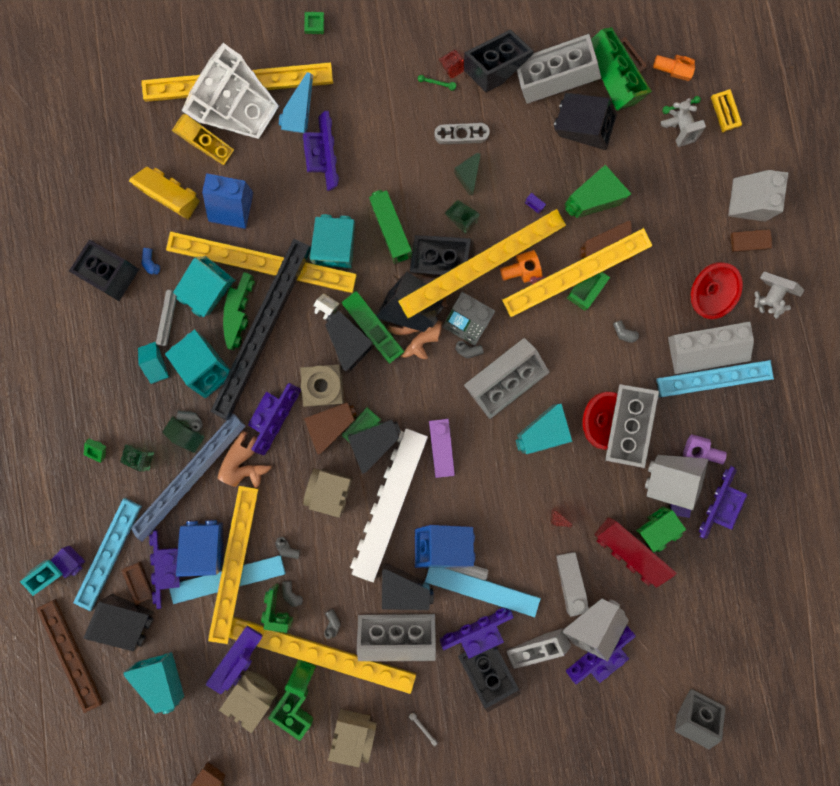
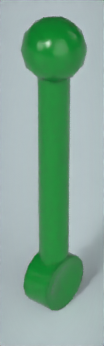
[418,75,456,91]
[662,96,701,114]

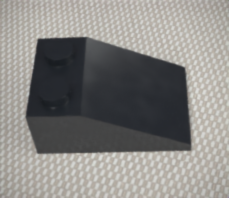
[464,29,534,93]
[410,235,475,278]
[69,239,140,301]
[458,646,521,713]

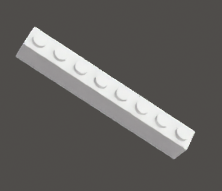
[350,428,428,583]

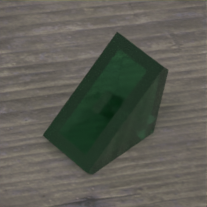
[454,153,481,196]
[444,200,480,234]
[162,416,205,453]
[120,444,154,472]

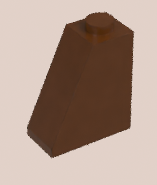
[579,221,632,263]
[304,402,357,455]

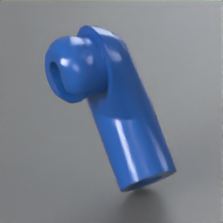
[141,248,160,275]

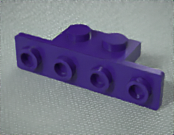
[303,111,339,191]
[248,383,301,455]
[699,466,747,539]
[149,529,180,609]
[440,608,514,658]
[566,625,636,684]
[206,626,263,694]

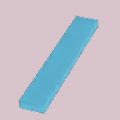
[656,360,774,397]
[73,498,142,611]
[170,555,286,604]
[425,568,540,617]

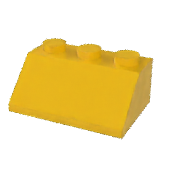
[129,167,200,220]

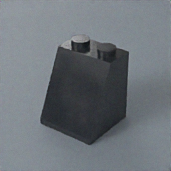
[554,93,617,150]
[376,271,444,332]
[325,311,375,373]
[348,418,401,474]
[382,563,434,610]
[84,594,154,651]

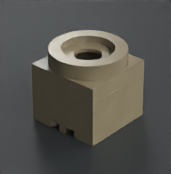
[300,365,345,407]
[303,468,353,518]
[219,671,278,733]
[328,709,377,768]

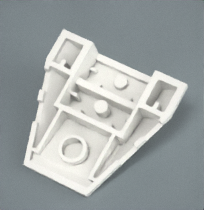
[182,43,279,139]

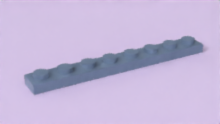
[131,414,246,542]

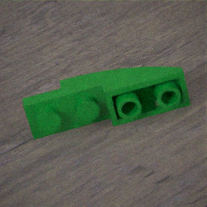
[223,272,255,351]
[341,291,404,364]

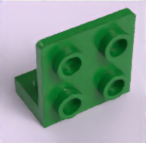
[261,584,293,633]

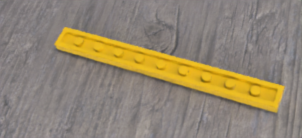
[142,63,333,102]
[398,209,566,318]
[166,232,357,294]
[229,617,416,694]

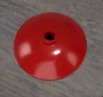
[691,262,743,319]
[583,392,618,450]

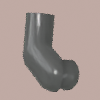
[613,320,639,343]
[455,341,484,359]
[177,410,203,431]
[275,537,300,559]
[282,581,303,607]
[324,608,341,639]

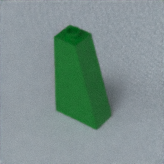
[369,190,412,265]

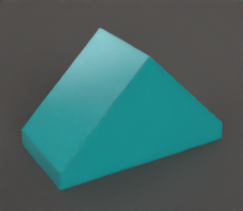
[138,342,169,384]

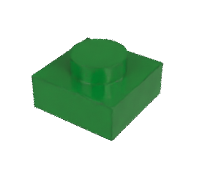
[304,12,324,34]
[84,438,106,463]

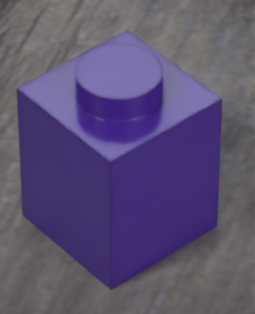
[50,546,86,578]

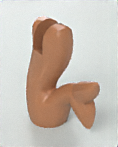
[387,320,443,359]
[218,431,272,489]

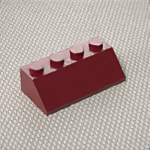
[594,517,677,588]

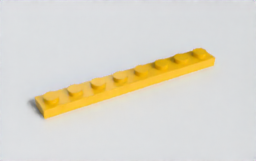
[502,228,652,317]
[208,486,258,644]

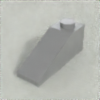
[556,552,589,617]
[506,628,571,669]

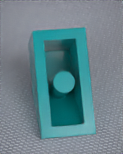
[20,560,62,596]

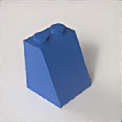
[202,173,253,229]
[176,520,224,577]
[415,525,475,568]

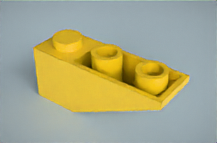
[172,114,234,165]

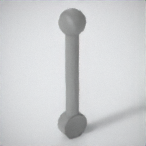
[409,713,438,746]

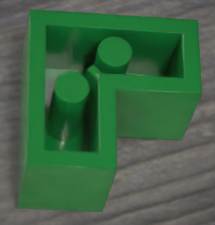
[636,507,686,552]
[268,689,314,741]

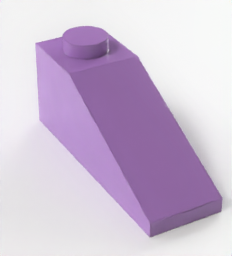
[429,419,455,478]

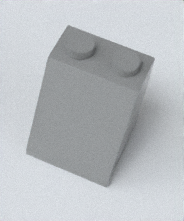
[728,170,788,222]
[645,455,709,510]
[563,599,629,662]

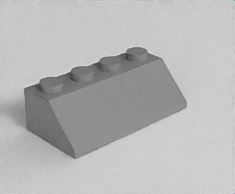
[517,34,601,104]
[668,322,754,374]
[464,338,550,419]
[605,384,659,468]
[357,614,436,661]

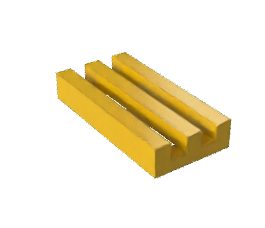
[711,89,742,133]

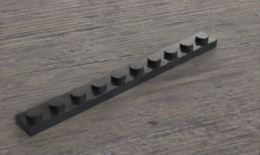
[210,239,311,420]

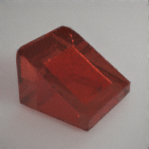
[439,49,464,79]
[550,508,572,528]

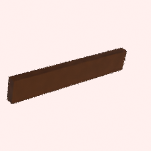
[36,599,103,713]

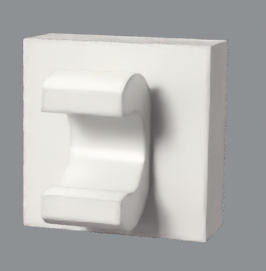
[314,294,340,319]

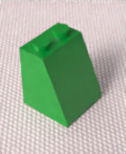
[564,165,631,218]

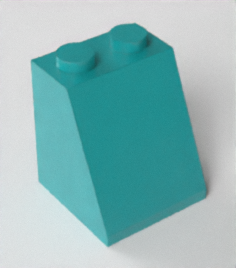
[310,214,355,268]
[173,256,236,317]
[165,329,230,399]
[515,404,572,454]
[124,652,184,714]

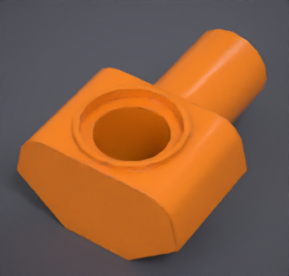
[653,54,695,81]
[500,250,542,283]

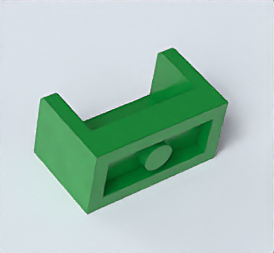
[566,272,610,311]

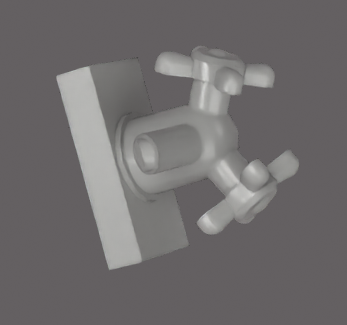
[661,98,706,147]
[754,272,804,318]

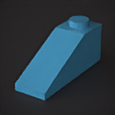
[279,72,313,133]

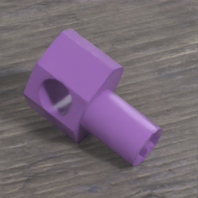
[683,434,727,464]

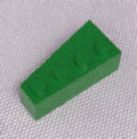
[591,27,652,111]

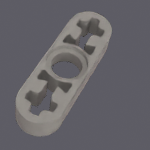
[434,123,490,144]

